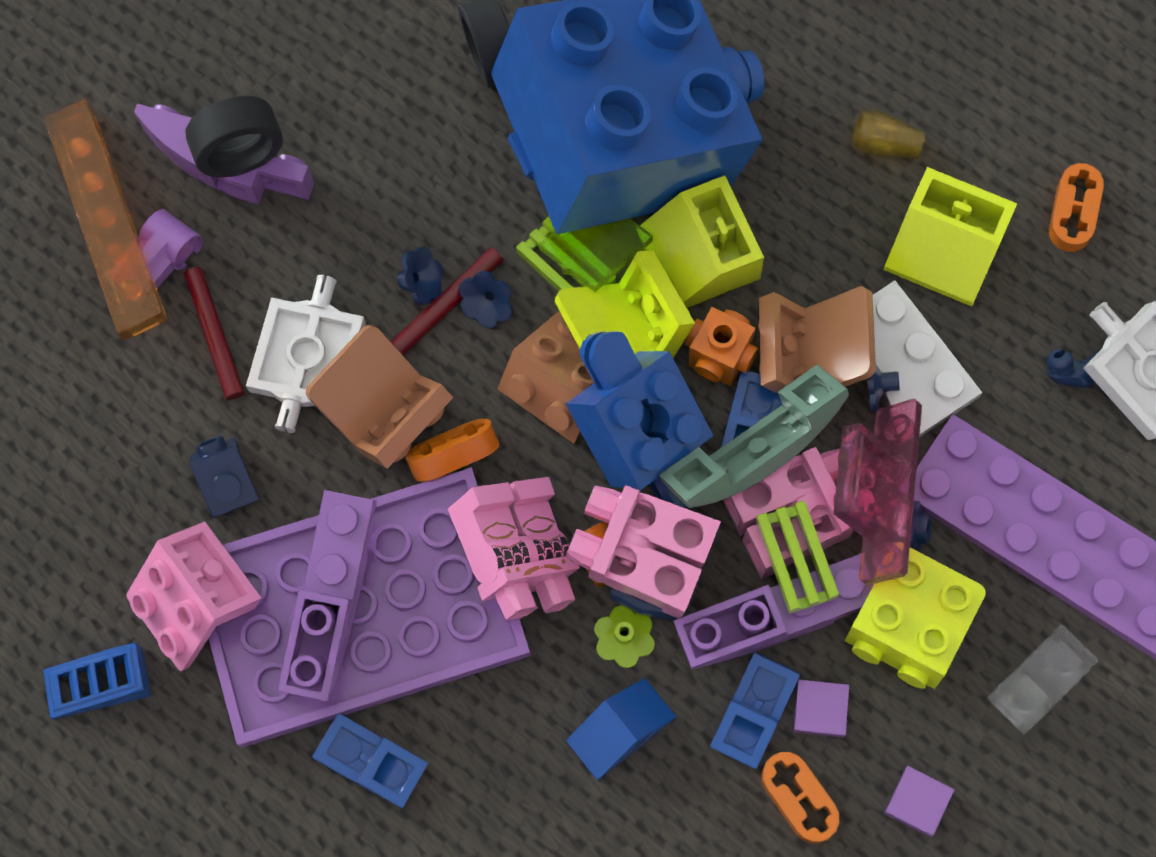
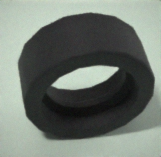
[458,0,509,88]
[185,96,283,178]

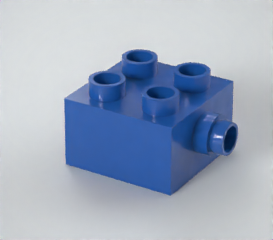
[491,0,764,234]

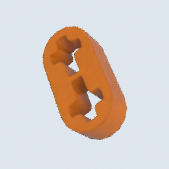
[1049,163,1104,252]
[405,419,499,482]
[761,752,839,844]

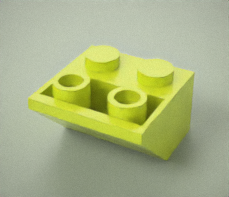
[883,167,1017,307]
[636,175,764,308]

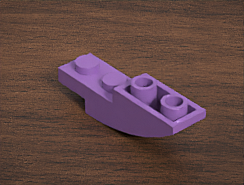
[134,104,314,205]
[277,490,377,701]
[673,553,875,669]

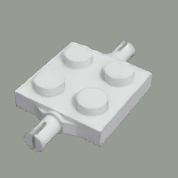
[246,275,366,433]
[1083,301,1156,440]

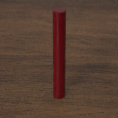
[391,247,504,356]
[184,267,244,401]

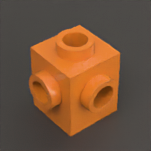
[685,307,759,387]

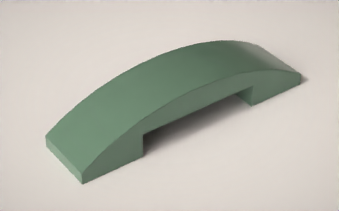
[659,365,849,508]

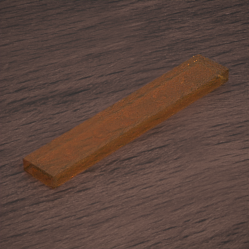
[44,98,168,341]

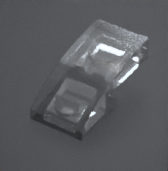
[987,624,1099,735]

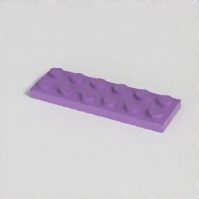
[899,414,1156,660]

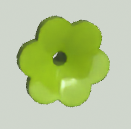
[594,605,655,668]

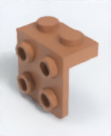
[758,286,876,394]
[497,311,594,444]
[306,325,454,469]

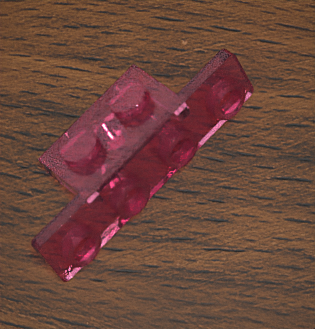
[833,398,922,585]

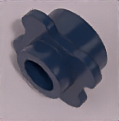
[895,501,931,552]

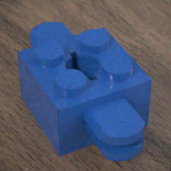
[565,331,713,507]

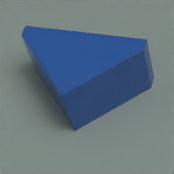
[566,678,677,781]

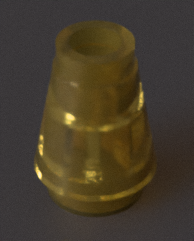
[852,108,925,158]

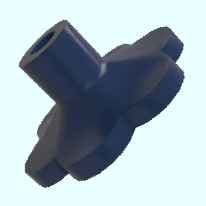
[397,246,443,305]
[458,271,514,328]
[867,365,900,412]

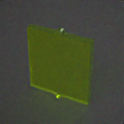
[538,218,653,292]

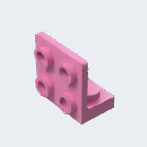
[126,521,262,671]

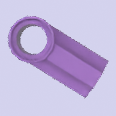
[108,209,203,307]

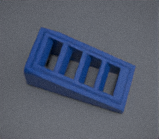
[43,642,151,720]

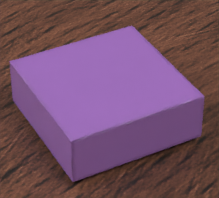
[793,680,849,738]
[884,766,955,838]

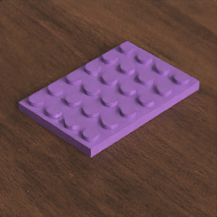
[208,467,531,748]

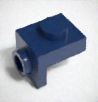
[190,436,259,518]

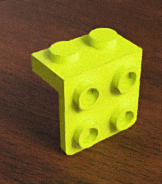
[555,250,695,358]
[845,544,986,689]

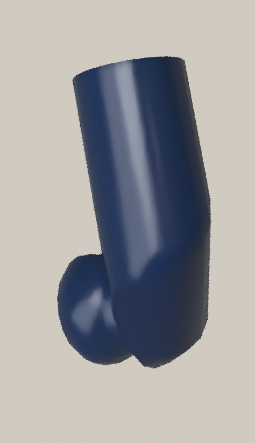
[1046,347,1103,388]

